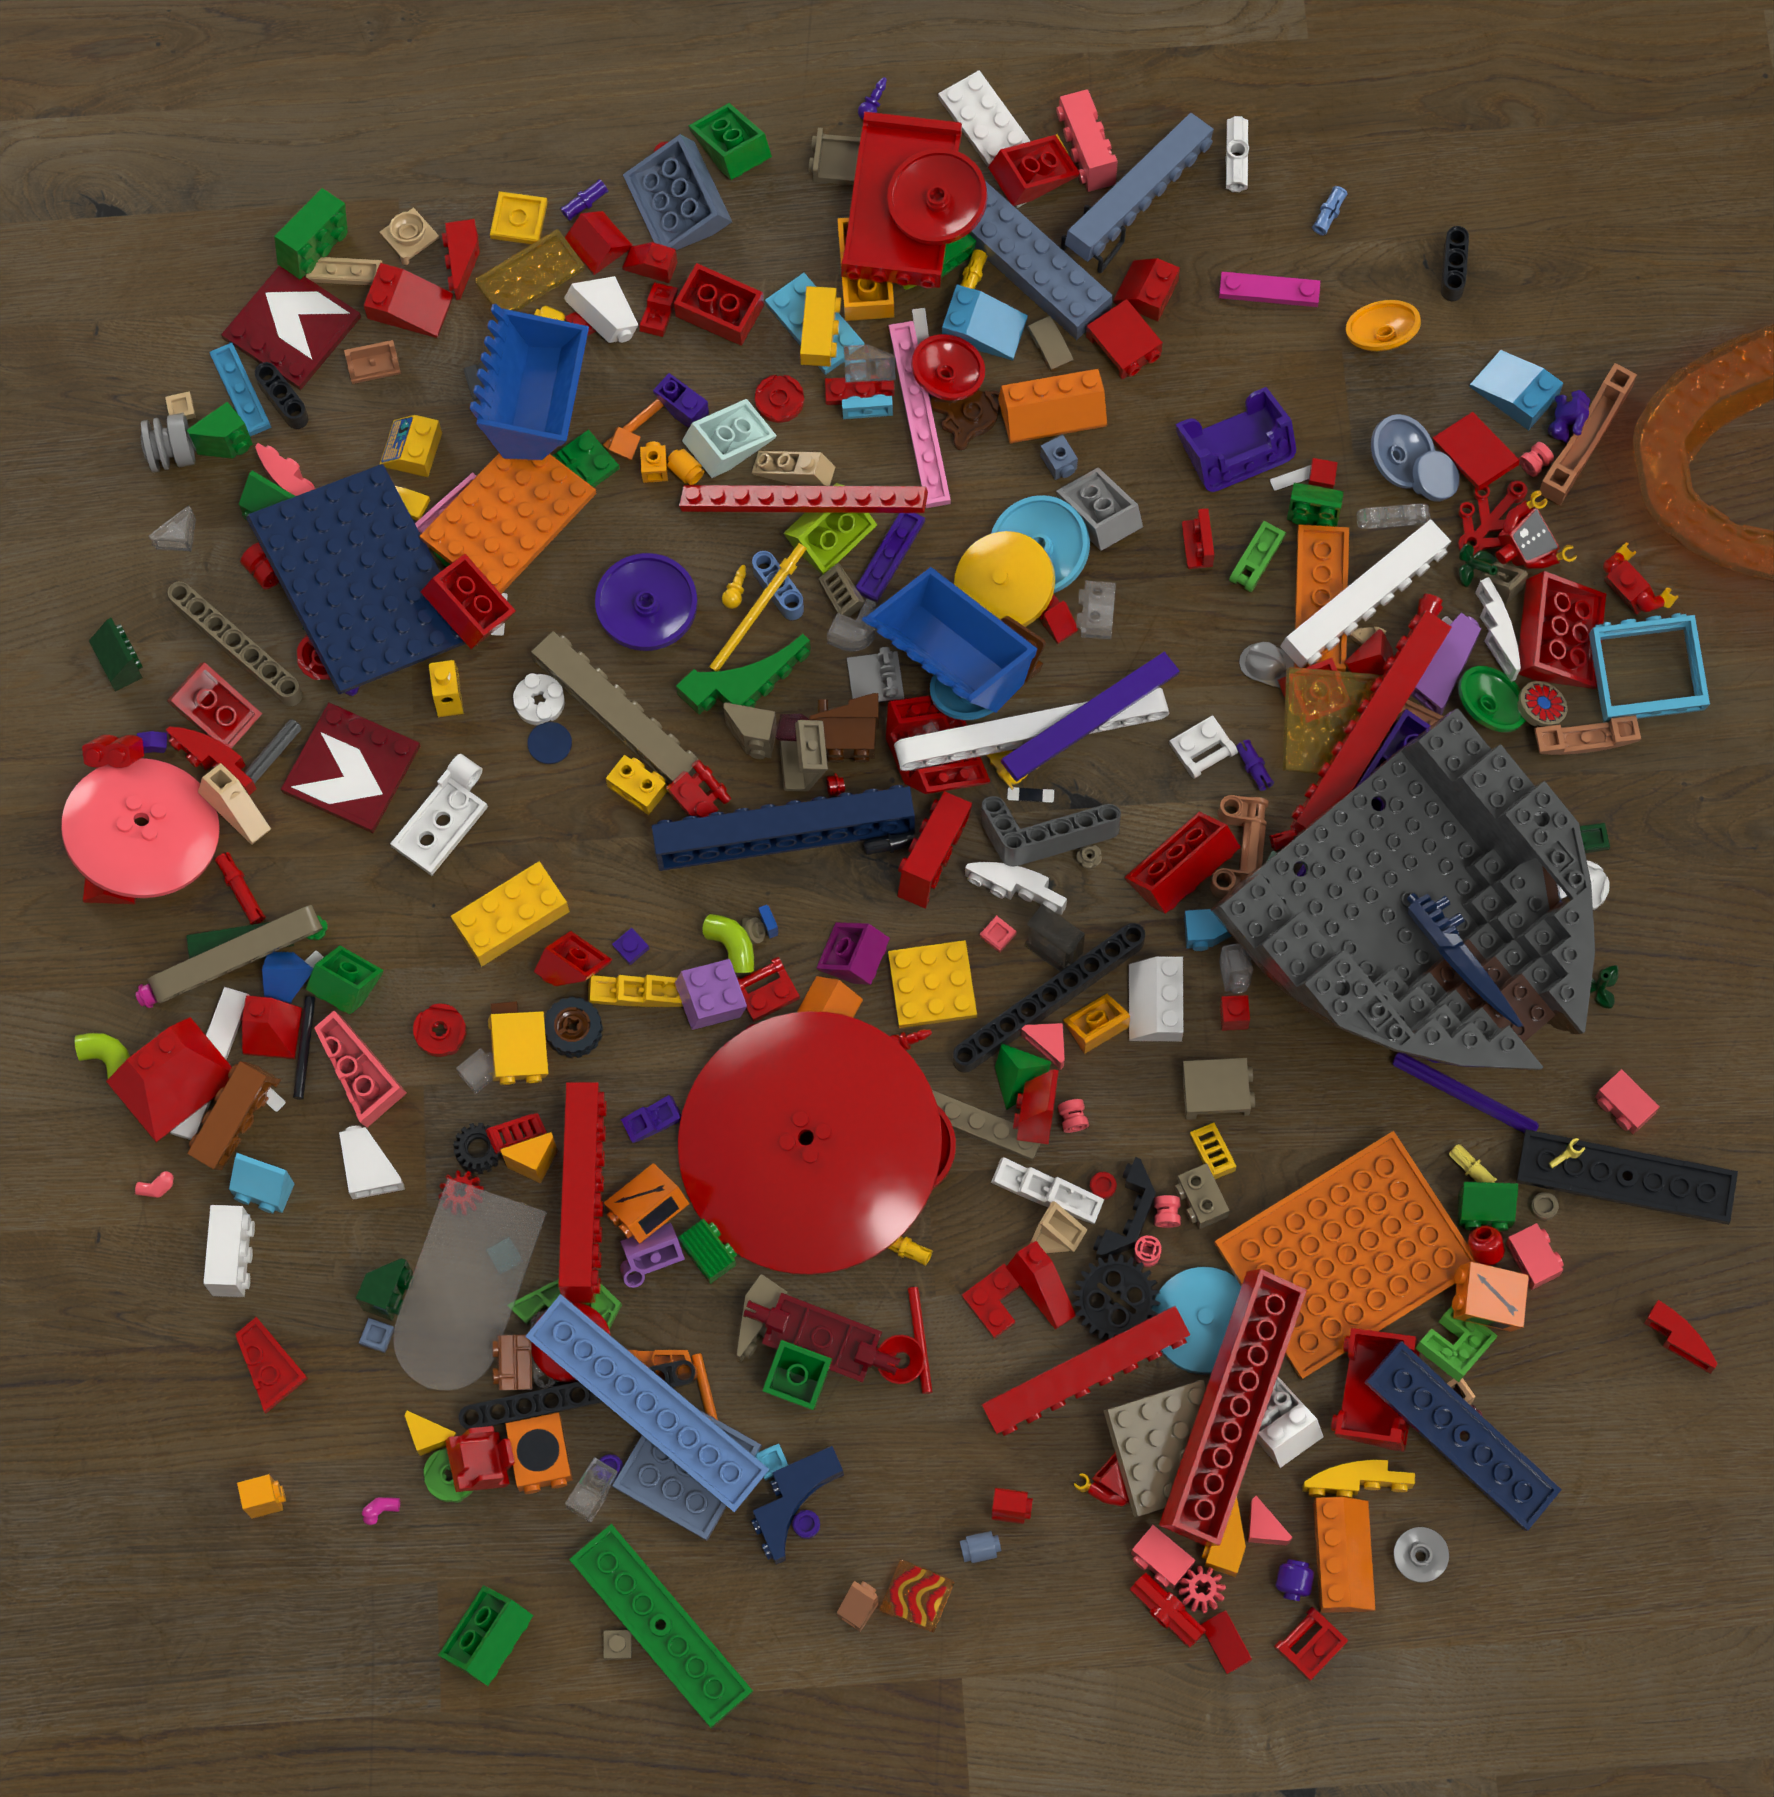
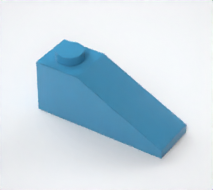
[1184,909,1232,951]

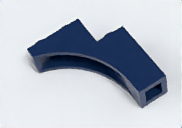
[751,1446,844,1565]

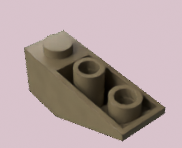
[737,1274,788,1362]

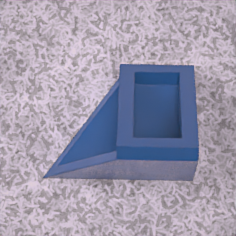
[262,952,313,1004]

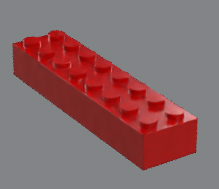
[558,1082,607,1303]

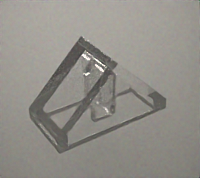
[149,505,196,552]

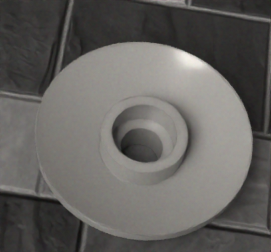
[1394,1527,1449,1583]

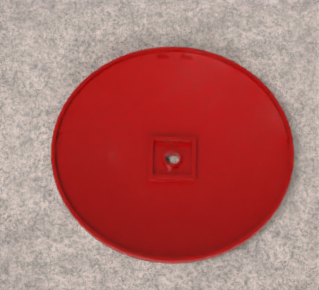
[678,1011,942,1275]

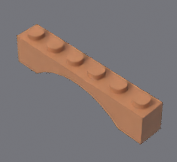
[1539,363,1637,506]

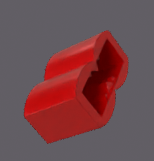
[82,735,144,768]
[992,1488,1033,1524]

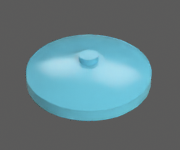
[991,495,1090,593]
[1151,1267,1241,1375]

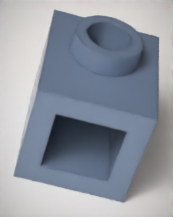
[1040,435,1078,480]

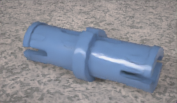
[1312,186,1348,235]

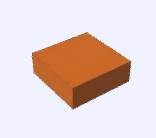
[607,427,641,460]

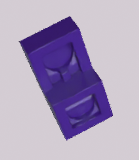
[621,1095,682,1143]

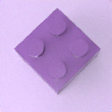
[675,959,747,1030]

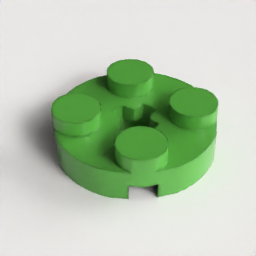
[424,1448,474,1503]

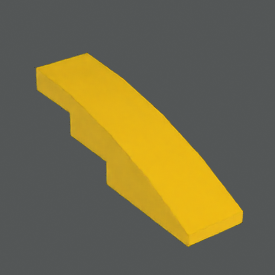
[588,975,683,1007]

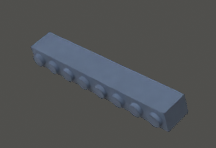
[1065,113,1214,262]

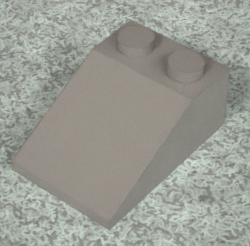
[1056,468,1143,551]

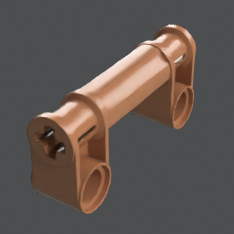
[1210,795,1269,898]

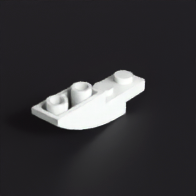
[965,862,1067,915]

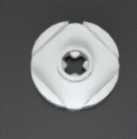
[513,673,565,725]

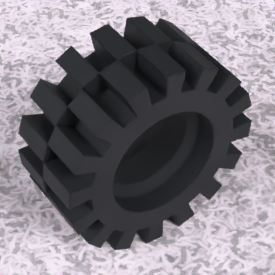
[453,1123,502,1174]

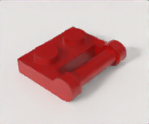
[737,957,800,1022]
[1274,1607,1349,1681]

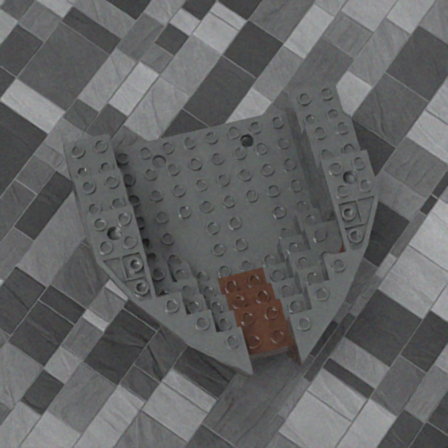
[1211,708,1595,1070]

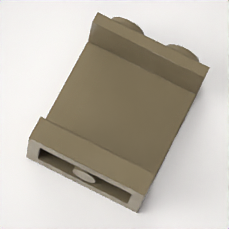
[779,720,828,791]

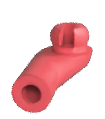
[135,1171,174,1198]

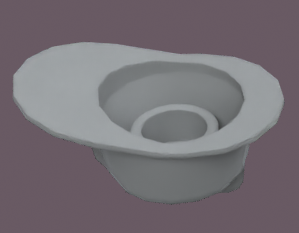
[1239,642,1299,688]

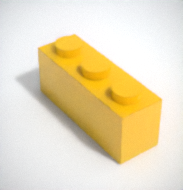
[800,286,841,367]

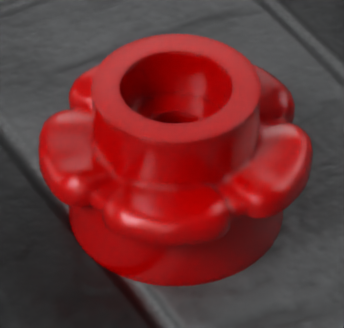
[826,773,845,797]

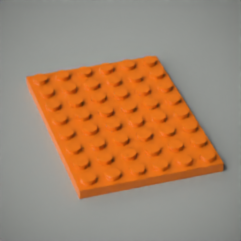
[1214,1131,1475,1380]

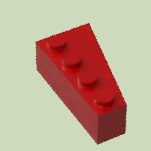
[897,791,972,909]

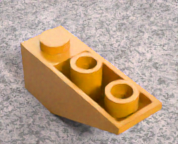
[1202,1497,1246,1577]

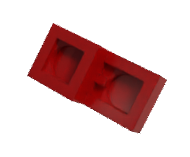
[639,282,678,337]

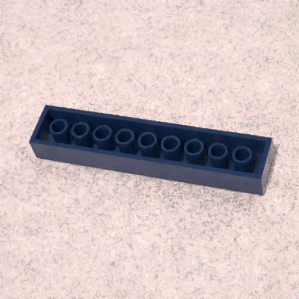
[652,785,915,871]

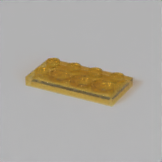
[475,229,585,311]

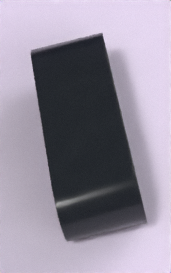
[1441,226,1469,302]
[255,362,309,429]

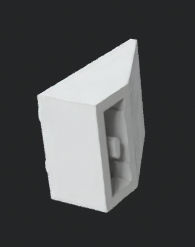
[1256,1376,1324,1468]

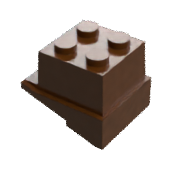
[809,693,879,763]

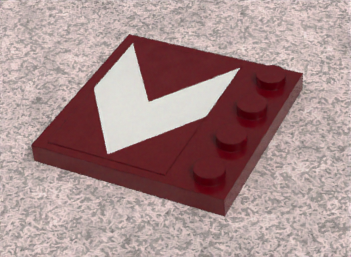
[221,266,361,391]
[281,702,420,833]

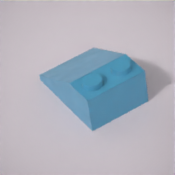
[942,285,1028,360]
[1469,350,1563,431]

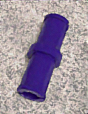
[560,179,609,221]
[1236,740,1274,791]

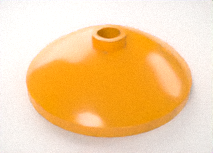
[1346,300,1421,352]

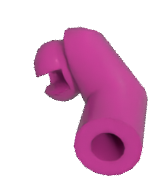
[362,1497,400,1525]

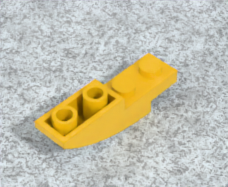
[1302,1460,1415,1498]

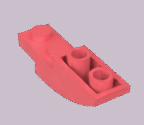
[255,443,316,496]

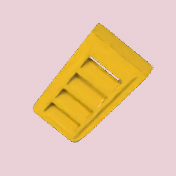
[1190,1123,1236,1179]

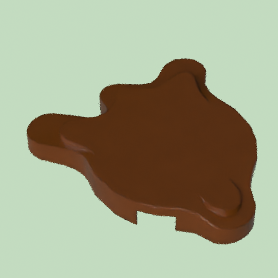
[930,390,1000,451]

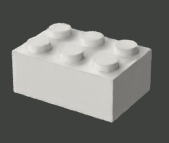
[204,1205,255,1297]

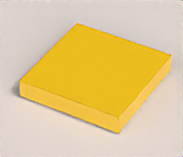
[490,191,548,245]

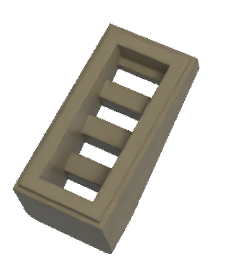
[819,563,866,619]

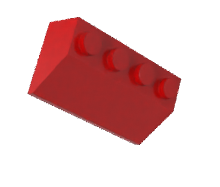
[1124,811,1241,914]

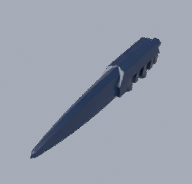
[1407,893,1523,1027]

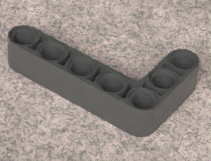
[981,796,1121,867]

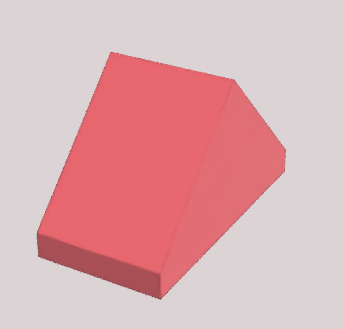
[1021,1023,1065,1070]
[1248,1496,1293,1546]

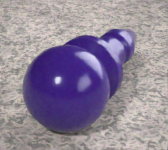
[858,77,887,120]

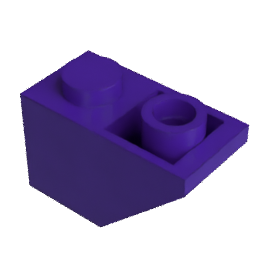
[653,373,709,428]

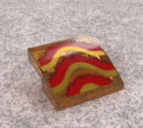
[879,1559,955,1633]

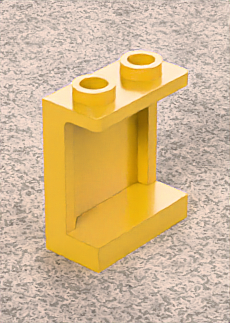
[488,1011,548,1085]

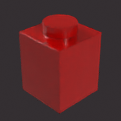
[1220,995,1250,1031]

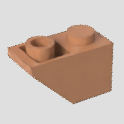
[837,1581,879,1632]

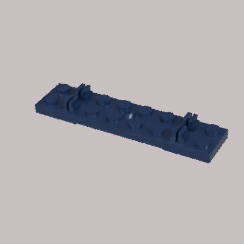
[1364,1341,1562,1531]

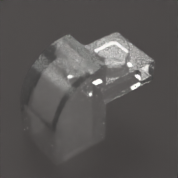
[827,599,876,652]

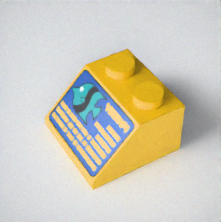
[380,415,442,477]

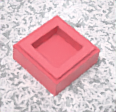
[980,915,1017,953]

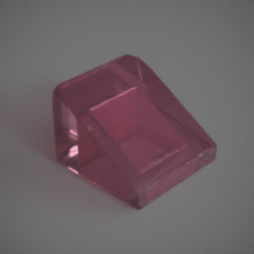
[776,714,809,741]

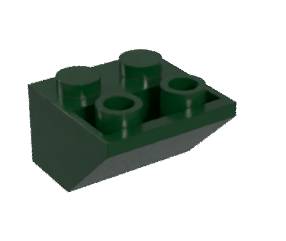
[89,617,143,692]
[356,1258,415,1321]

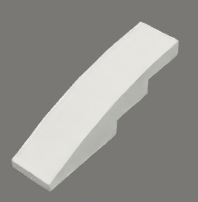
[1475,577,1521,682]
[991,1157,1104,1224]

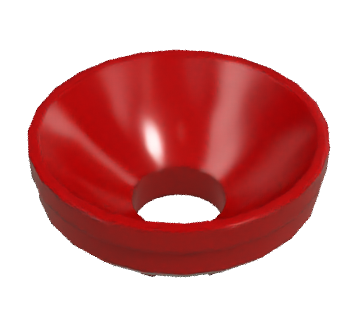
[878,1335,925,1384]

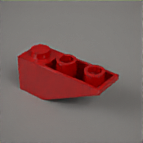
[442,219,480,300]

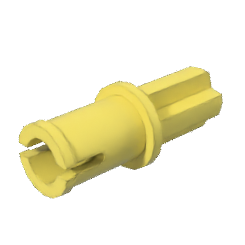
[1449,1144,1497,1183]

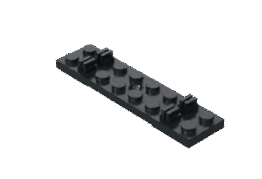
[1516,1129,1738,1225]

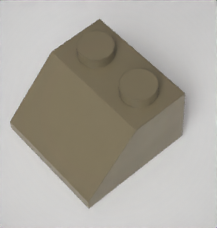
[724,703,777,759]

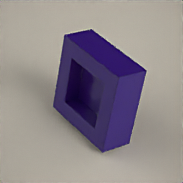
[612,928,649,966]

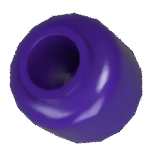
[1276,1559,1314,1601]

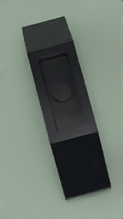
[1093,1157,1156,1260]

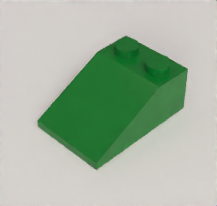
[688,103,772,180]

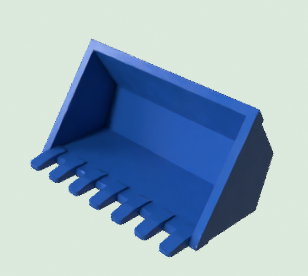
[470,304,589,460]
[862,567,1037,713]

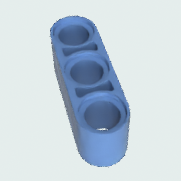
[752,551,804,620]

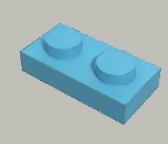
[842,394,893,419]

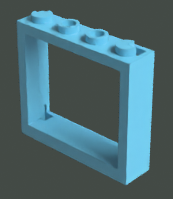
[1589,613,1710,723]

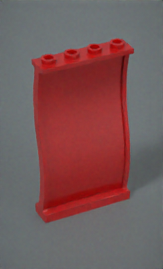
[841,111,962,288]

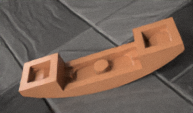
[1535,715,1641,755]

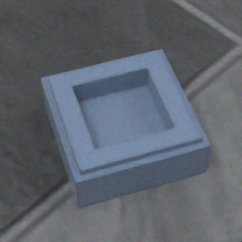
[359,1318,395,1353]

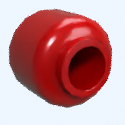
[1467,1226,1505,1266]

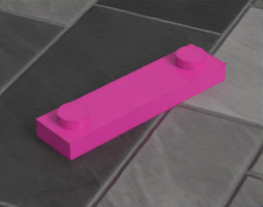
[1219,272,1320,307]

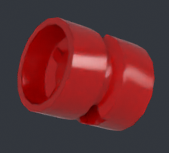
[240,542,279,589]

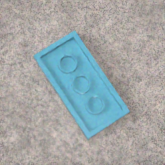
[765,273,865,375]

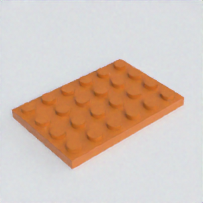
[419,453,596,594]

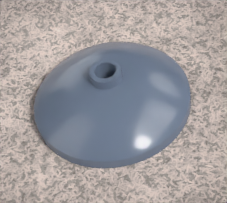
[1371,414,1435,488]

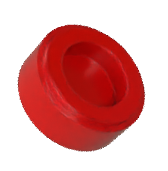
[1090,1172,1117,1200]

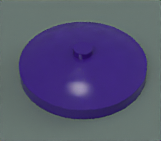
[595,553,697,651]

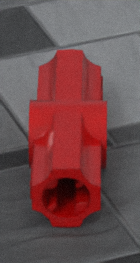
[1129,1572,1206,1648]

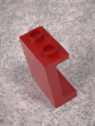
[1086,299,1163,380]

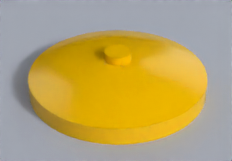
[954,531,1055,627]

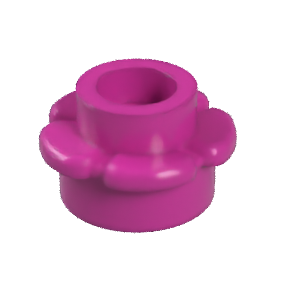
[136,983,157,1008]

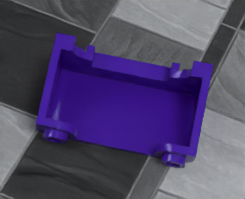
[1175,387,1296,492]

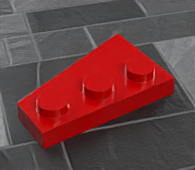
[235,1317,308,1414]

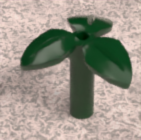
[1459,543,1498,587]
[1590,965,1619,1009]

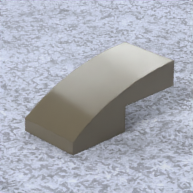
[1027,316,1074,371]

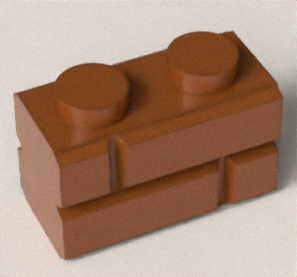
[492,1334,532,1390]

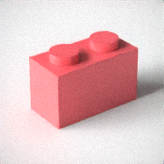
[1595,1069,1660,1134]
[1505,1223,1564,1290]
[1131,1525,1196,1589]

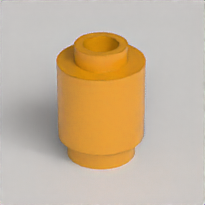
[667,449,704,485]

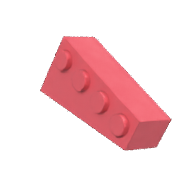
[1056,89,1118,192]
[314,1011,407,1128]

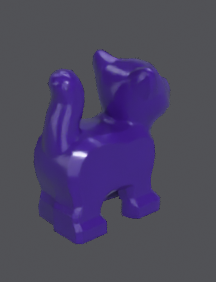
[1548,390,1590,443]

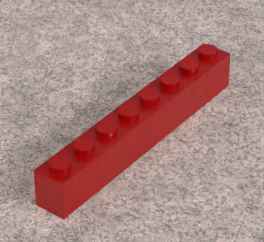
[981,1306,1190,1436]

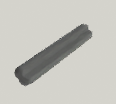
[244,719,301,783]

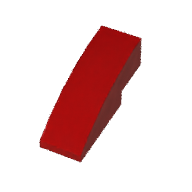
[1644,1300,1718,1374]

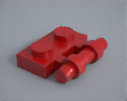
[665,759,731,818]

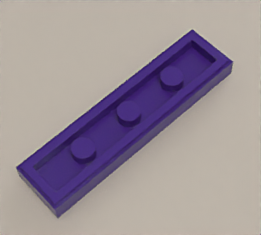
[856,513,925,603]

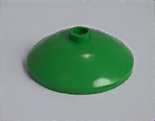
[1458,666,1526,732]

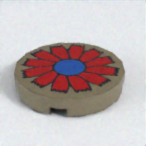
[1517,681,1568,727]

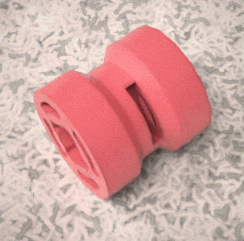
[1519,442,1554,477]
[1058,1099,1089,1133]
[1154,1195,1181,1228]
[1134,1235,1162,1268]

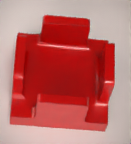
[445,1426,515,1492]

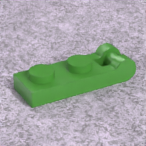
[1229,521,1286,592]

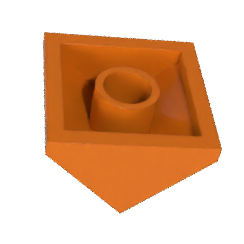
[797,976,863,1018]

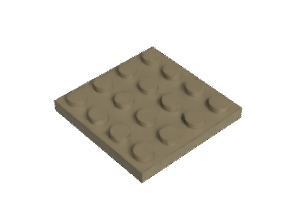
[1103,1380,1206,1517]

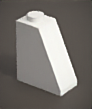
[564,276,638,343]
[339,1126,405,1199]

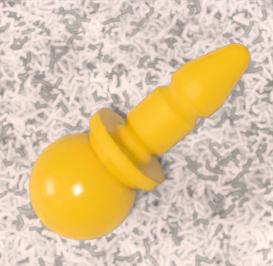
[722,565,746,609]

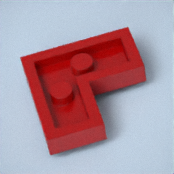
[962,1263,1020,1339]

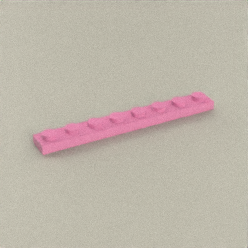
[889,321,951,508]

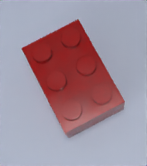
[674,263,764,346]
[421,554,516,649]

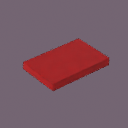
[1433,412,1519,491]

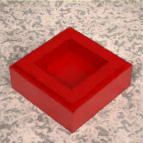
[1308,458,1338,488]

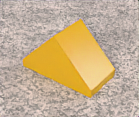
[405,1411,457,1456]

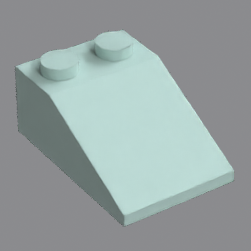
[682,399,777,478]

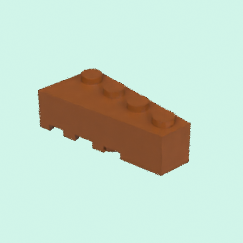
[187,1061,281,1171]

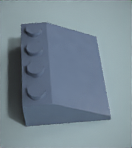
[623,134,732,250]

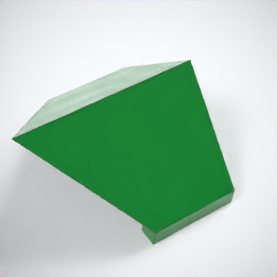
[995,1044,1052,1110]

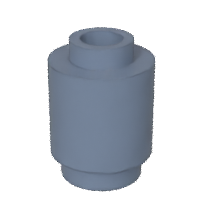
[960,1531,1001,1563]

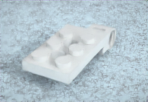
[390,754,488,876]

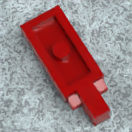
[825,377,895,405]

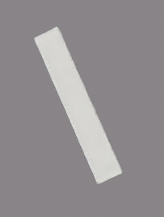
[170,987,250,1140]

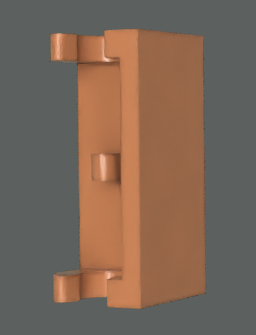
[344,340,401,384]

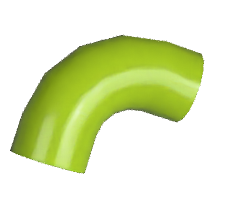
[703,914,754,973]
[75,1033,130,1079]

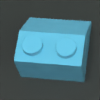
[229,1153,294,1214]

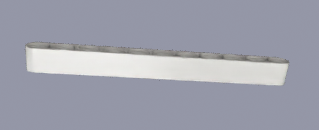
[894,688,1169,771]

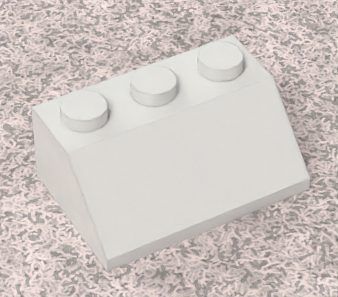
[1129,957,1183,1042]

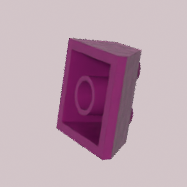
[816,922,890,985]

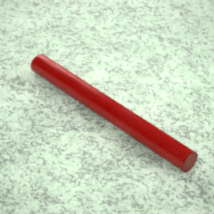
[908,1287,933,1394]

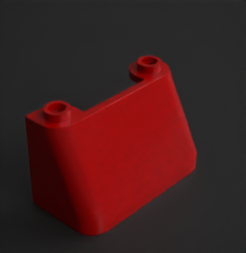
[1331,1328,1420,1452]

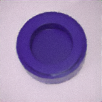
[793,1510,820,1539]

